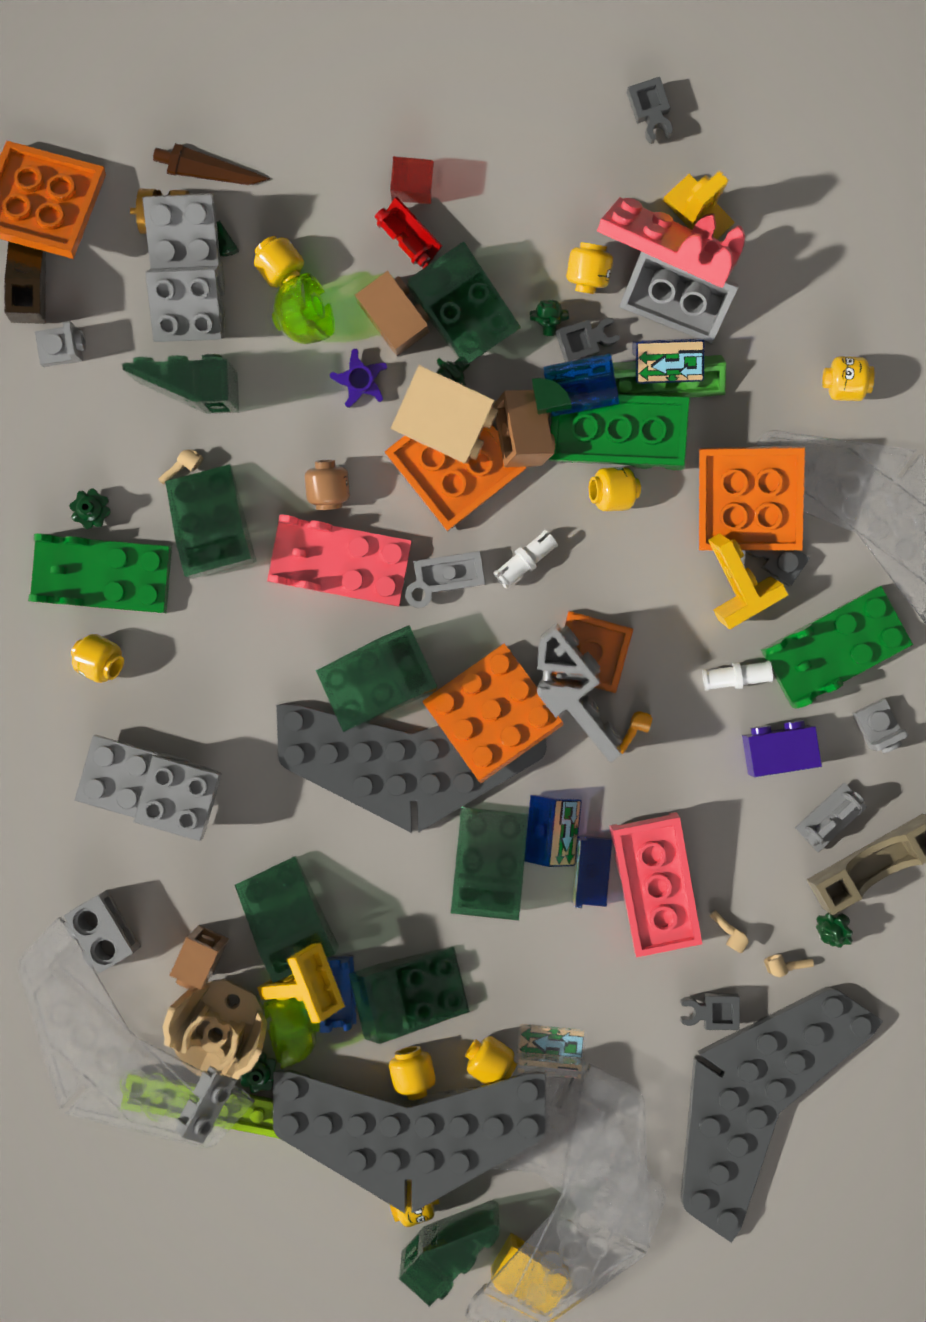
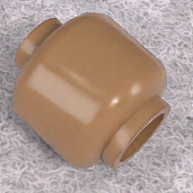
[304,460,350,510]

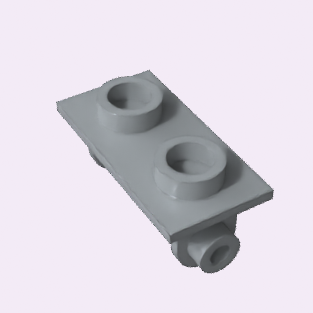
[795,783,867,852]
[176,1066,237,1143]

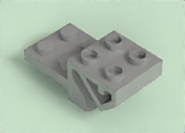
[142,194,225,342]
[537,623,622,763]
[74,735,222,841]

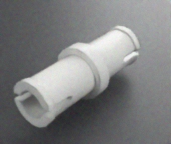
[493,530,558,589]
[702,661,773,691]

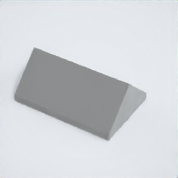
[619,251,739,344]

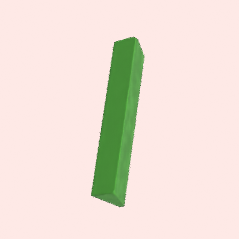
[590,355,726,398]

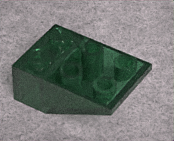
[407,241,521,367]
[122,354,239,414]
[165,464,257,579]
[316,625,437,733]
[450,807,528,921]
[235,855,339,983]
[349,946,470,1044]
[399,1199,500,1307]

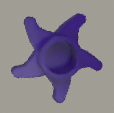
[330,349,387,408]

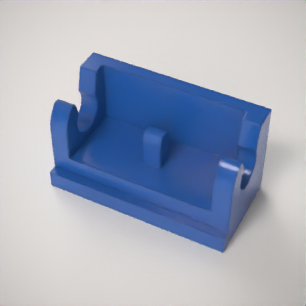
[320,956,357,1033]

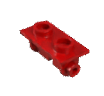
[375,197,443,270]

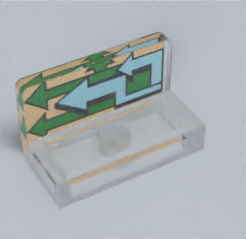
[516,1024,586,1079]

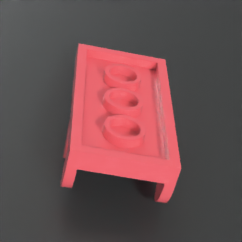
[597,197,745,288]
[267,515,412,607]
[609,812,702,958]

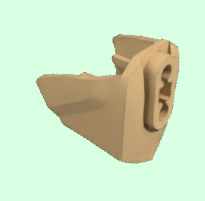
[162,979,268,1080]

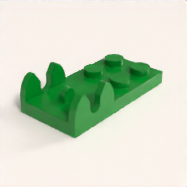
[549,393,690,470]
[28,533,172,614]
[761,586,913,709]

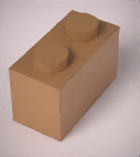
[355,271,430,356]
[493,390,555,468]
[169,925,229,990]

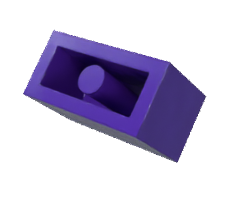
[742,720,822,777]

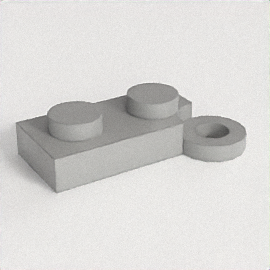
[405,551,485,608]

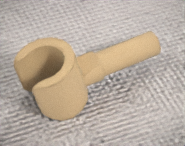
[158,450,203,485]
[709,910,748,953]
[764,954,814,977]

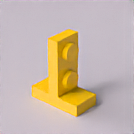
[663,171,735,240]
[708,533,788,629]
[257,943,345,1023]

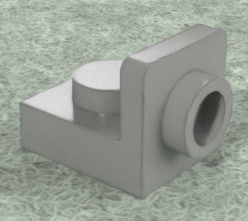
[35,321,86,367]
[852,699,909,753]

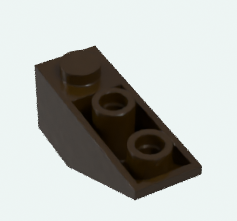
[4,242,46,324]

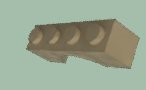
[806,814,926,916]

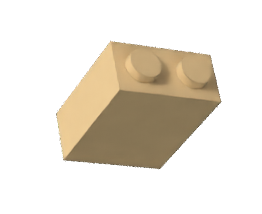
[390,365,498,464]

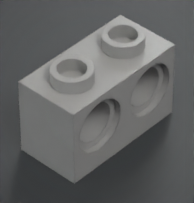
[64,890,141,974]

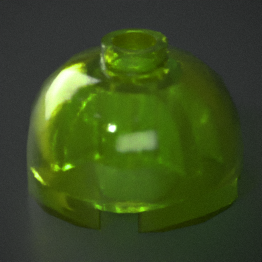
[272,273,335,344]
[263,998,320,1069]

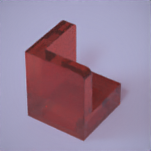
[390,156,434,204]

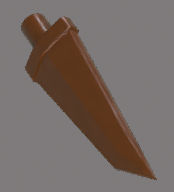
[153,143,270,186]

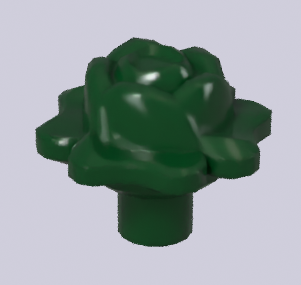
[530,300,569,336]
[436,356,470,387]
[69,488,111,530]
[816,912,853,948]
[241,1052,276,1093]

